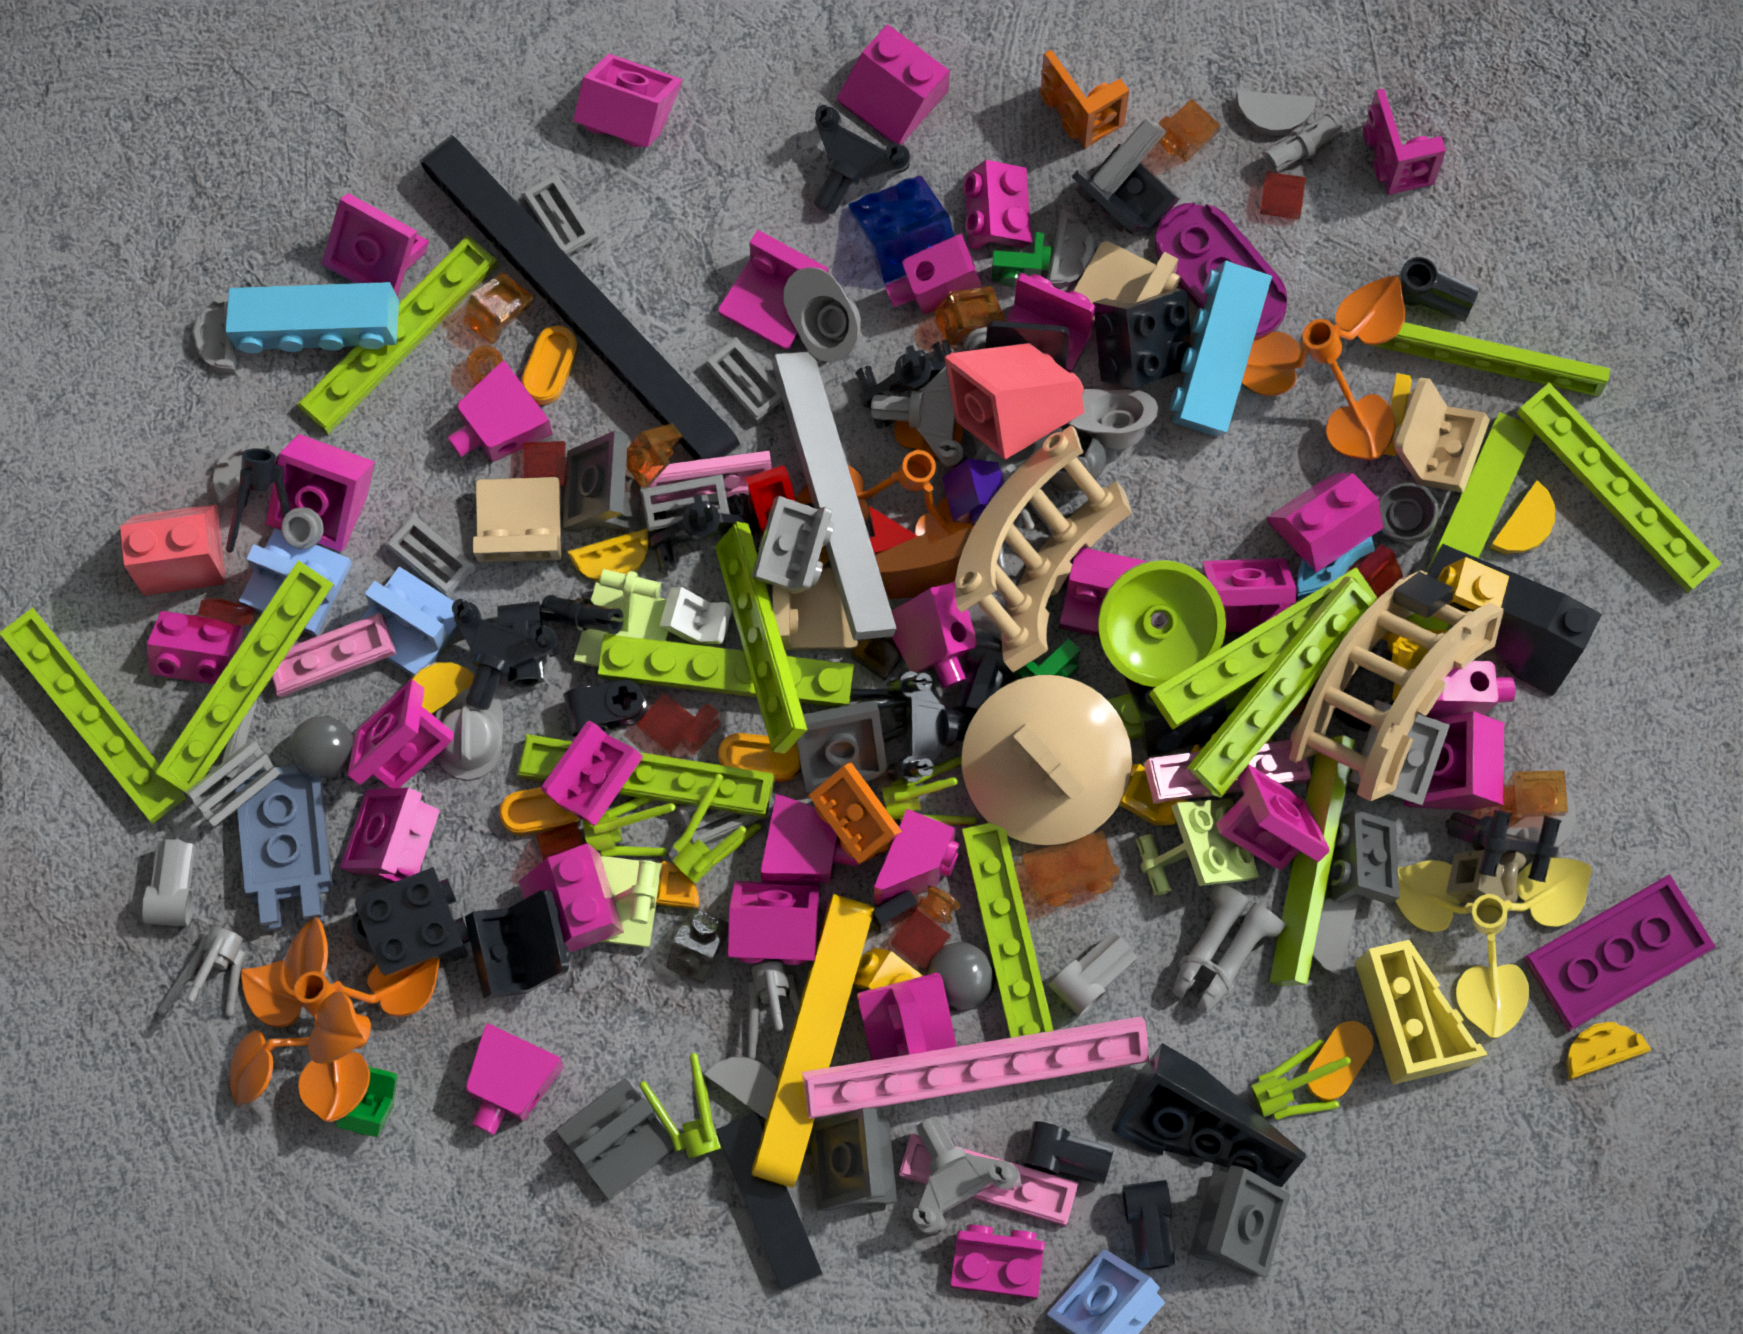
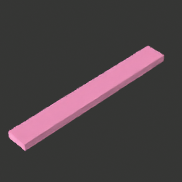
[802,1016,1149,1118]

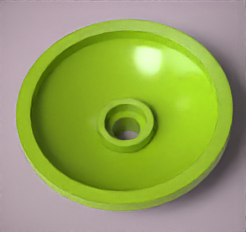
[1098,560,1226,687]

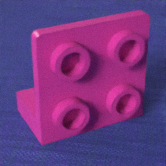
[1362,88,1446,195]
[719,229,828,351]
[1006,273,1095,373]

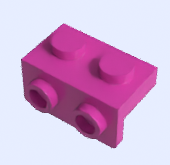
[963,160,1032,249]
[147,611,243,684]
[541,721,643,826]

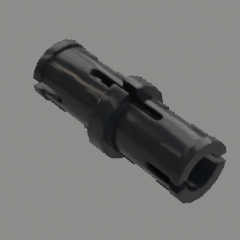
[540,594,624,635]

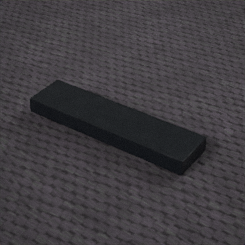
[716,1113,823,1293]

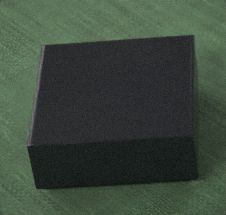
[1393,572,1454,618]
[873,890,918,933]

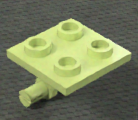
[574,568,669,668]
[1135,798,1259,896]
[600,856,662,948]

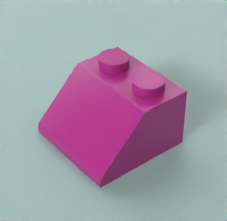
[837,24,950,145]
[573,53,683,147]
[266,434,375,552]
[1266,473,1383,573]
[1404,711,1504,810]
[874,809,959,907]
[519,843,624,953]
[728,880,820,965]

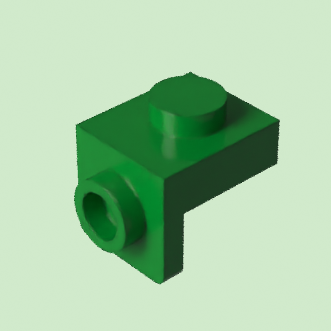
[991,232,1051,287]
[1014,638,1080,680]
[336,1066,398,1138]

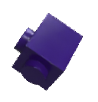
[942,459,1004,527]

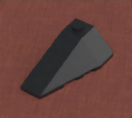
[1427,544,1602,696]
[1111,1043,1306,1187]

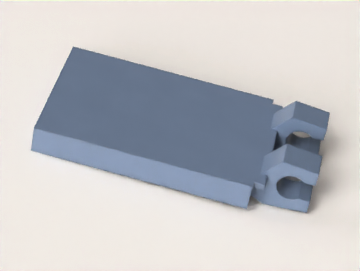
[235,765,333,932]

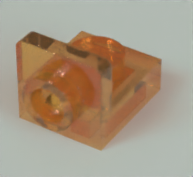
[1159,99,1221,162]
[464,272,533,344]
[935,286,1006,345]
[626,423,682,488]
[1502,770,1568,823]

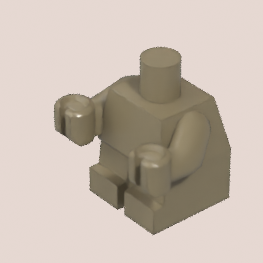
[1446,850,1526,904]

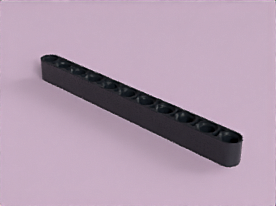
[420,135,740,460]

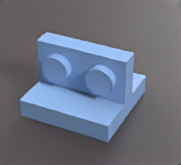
[239,528,352,637]
[361,567,459,676]
[1047,1249,1165,1334]

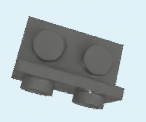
[1330,809,1400,904]

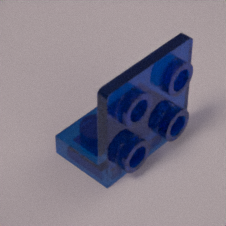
[848,176,954,284]

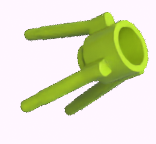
[882,755,977,825]
[672,774,761,884]
[583,797,676,857]
[1250,1039,1351,1121]
[639,1053,721,1159]

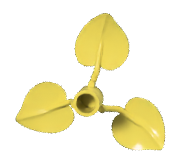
[1396,858,1592,1038]

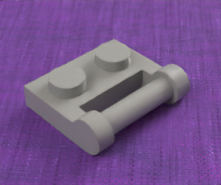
[1348,700,1450,805]

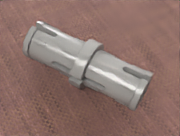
[1262,112,1343,174]

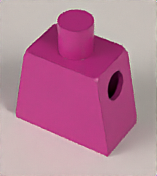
[885,233,985,314]
[447,360,553,461]
[891,582,977,689]
[1419,661,1516,719]
[761,794,860,883]
[466,1023,564,1135]

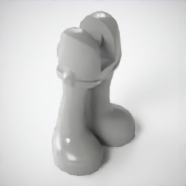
[1172,884,1285,1014]

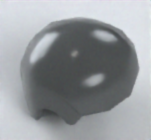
[1048,437,1106,494]
[1379,482,1439,545]
[289,716,354,778]
[926,942,996,1011]

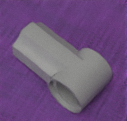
[142,839,195,927]
[1049,931,1137,1017]

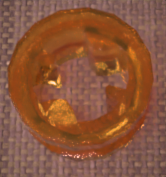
[467,345,504,384]
[918,885,961,924]

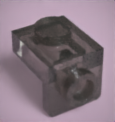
[666,907,729,984]

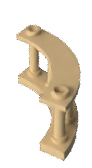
[955,425,1132,672]
[1289,570,1504,801]

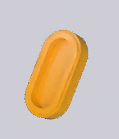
[521,326,578,405]
[718,733,801,782]
[499,787,580,836]
[1306,1021,1374,1101]

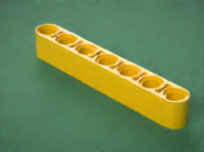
[751,894,874,1188]

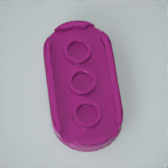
[1155,202,1287,340]

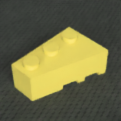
[1354,940,1488,1085]

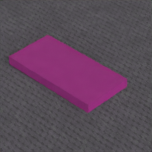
[1523,874,1716,1033]

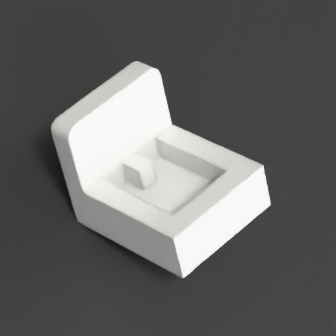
[659,587,732,645]

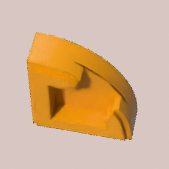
[656,861,700,911]

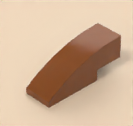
[875,527,971,599]

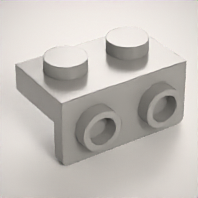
[751,496,834,593]

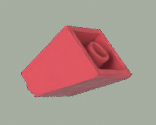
[945,343,1084,459]
[120,504,226,596]

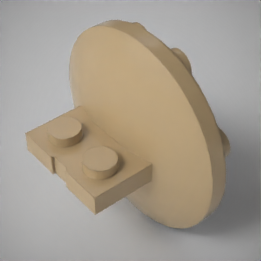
[961,675,1132,845]

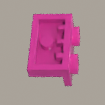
[950,1224,1045,1299]

